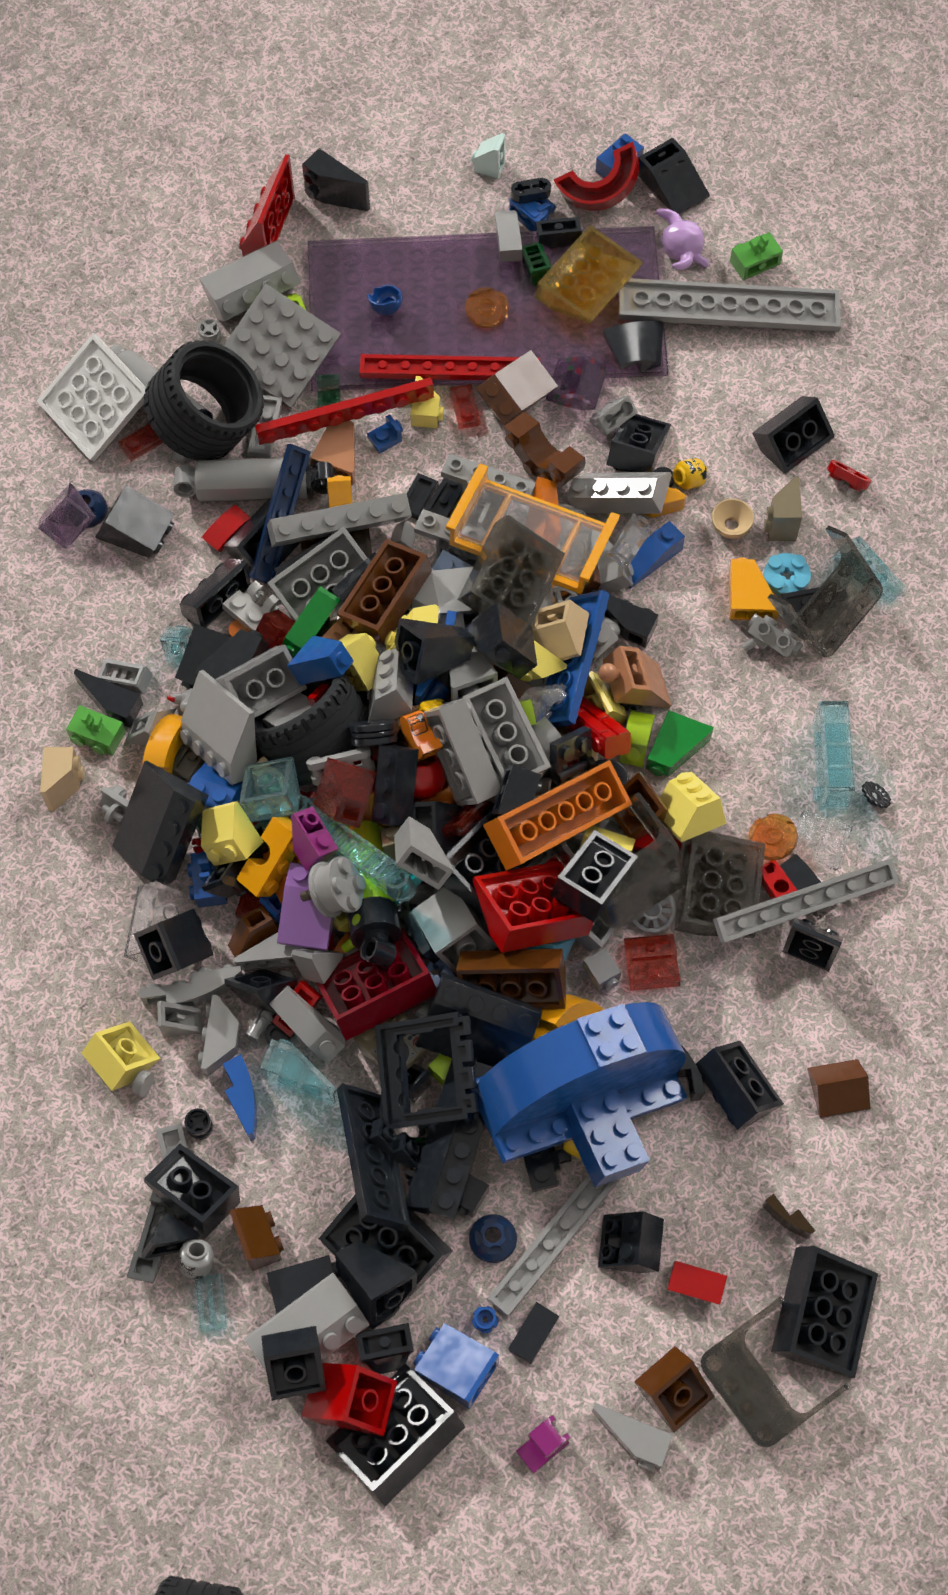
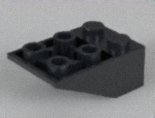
[638,137,710,214]

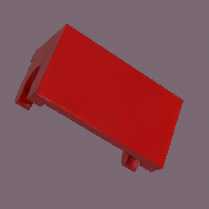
[667,1261,727,1305]

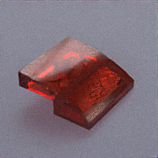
[624,934,681,991]

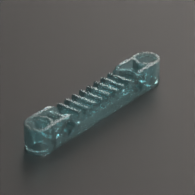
[284,794,416,902]

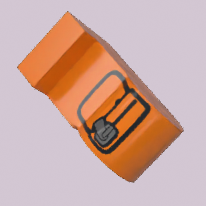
[400,710,443,762]

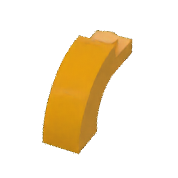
[142,714,184,774]
[531,994,603,1042]

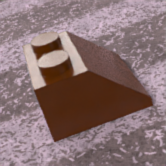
[230,1205,284,1271]
[634,1346,715,1433]

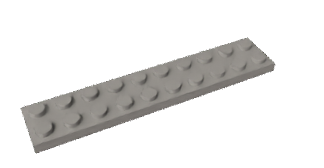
[619,278,841,332]

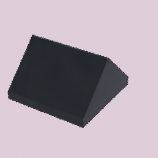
[224,970,297,1014]

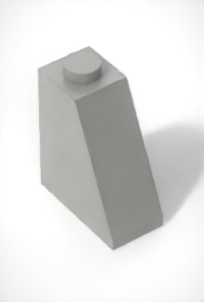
[394,817,454,890]

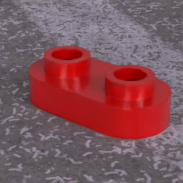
[827,460,872,492]

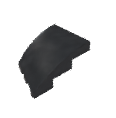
[603,321,663,373]

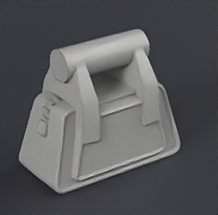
[590,395,638,435]

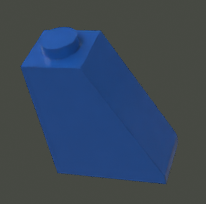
[287,636,354,685]

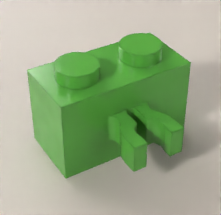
[730,232,783,280]
[66,705,126,756]

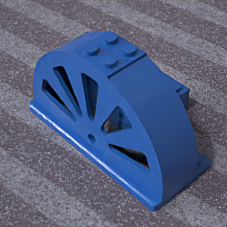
[470,1002,687,1187]

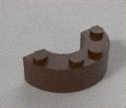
[504,411,586,488]

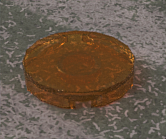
[465,287,509,328]
[748,813,799,861]

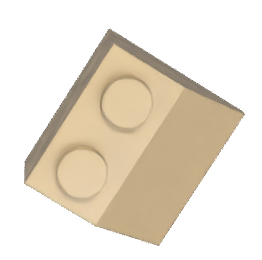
[40,747,85,811]

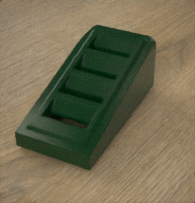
[522,242,553,286]

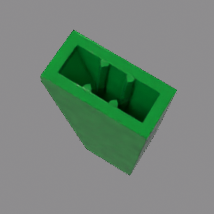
[282,586,340,658]
[646,710,714,777]

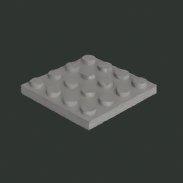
[224,284,341,409]

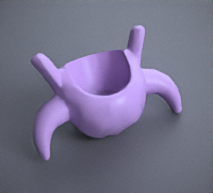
[656,209,709,270]

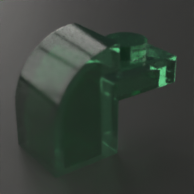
[317,374,341,408]

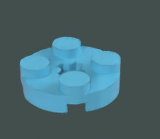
[763,553,811,597]

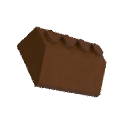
[337,539,432,646]
[456,949,566,1009]

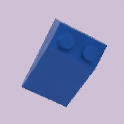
[189,761,258,815]

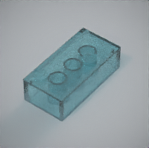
[812,701,855,810]

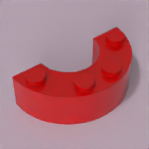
[553,142,639,211]

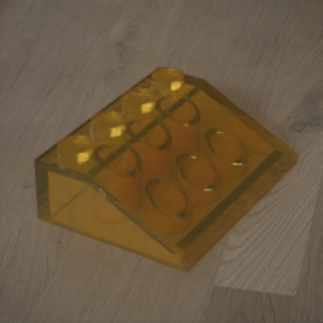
[535,225,643,324]

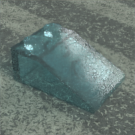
[260,1039,339,1106]

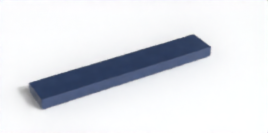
[249,444,311,585]

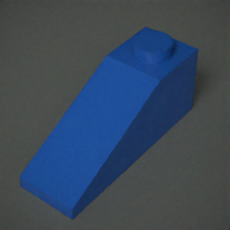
[626,521,685,589]

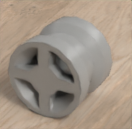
[198,319,222,344]

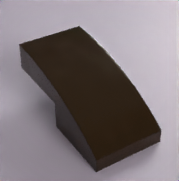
[762,1194,815,1239]

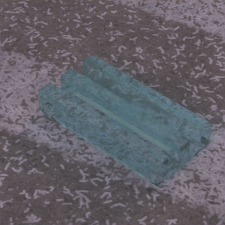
[195,1273,228,1332]

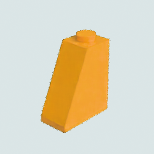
[729,557,779,621]

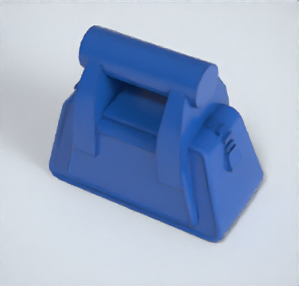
[509,198,556,235]

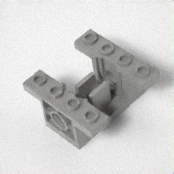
[414,454,536,567]

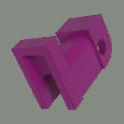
[516,1415,571,1474]

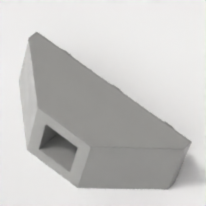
[198,995,242,1076]

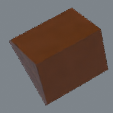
[613,772,668,840]
[807,1059,870,1118]

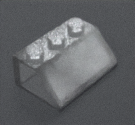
[124,881,195,965]

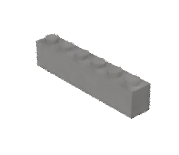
[267,493,412,547]

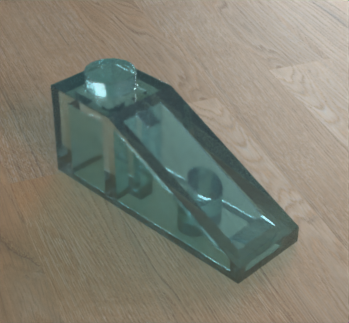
[832,536,905,603]

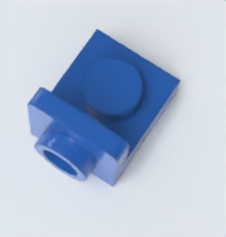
[367,414,403,454]

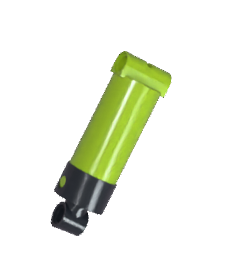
[333,809,402,968]

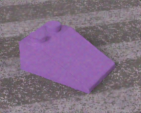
[277,862,335,951]

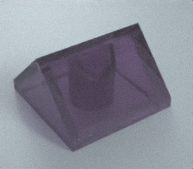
[38,483,96,549]

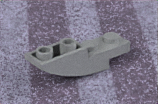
[140,964,243,1007]

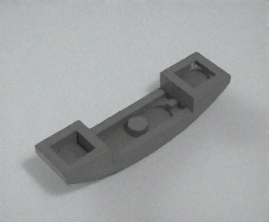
[127,1191,176,1284]

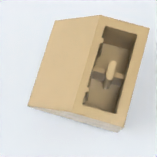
[532,600,589,661]

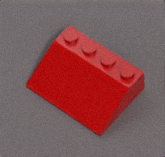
[239,154,295,257]
[473,861,594,953]

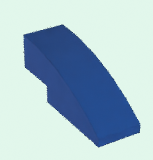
[223,1054,257,1141]

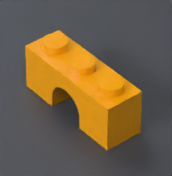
[236,817,296,897]

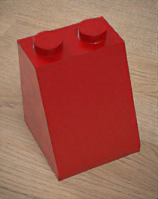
[301,1363,397,1436]

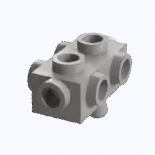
[742,614,803,658]

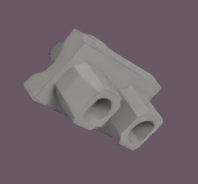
[99,784,129,824]

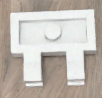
[222,580,279,633]

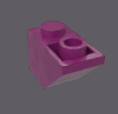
[291,806,338,871]

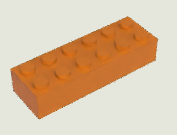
[483,760,632,870]

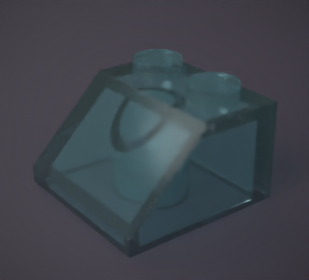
[239,757,301,822]

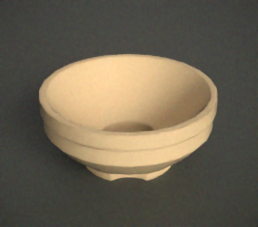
[712,499,754,539]

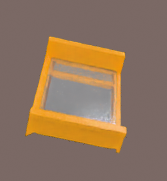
[446,463,620,594]

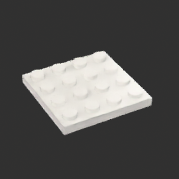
[37,333,146,462]

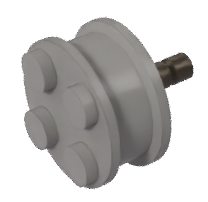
[300,856,366,918]

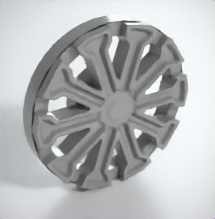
[629,885,676,932]

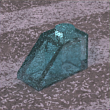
[160,625,192,663]

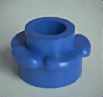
[472,1306,499,1333]

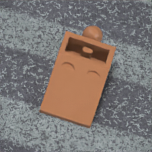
[598,646,672,708]

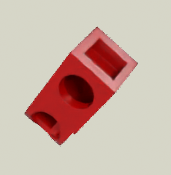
[755,860,797,899]

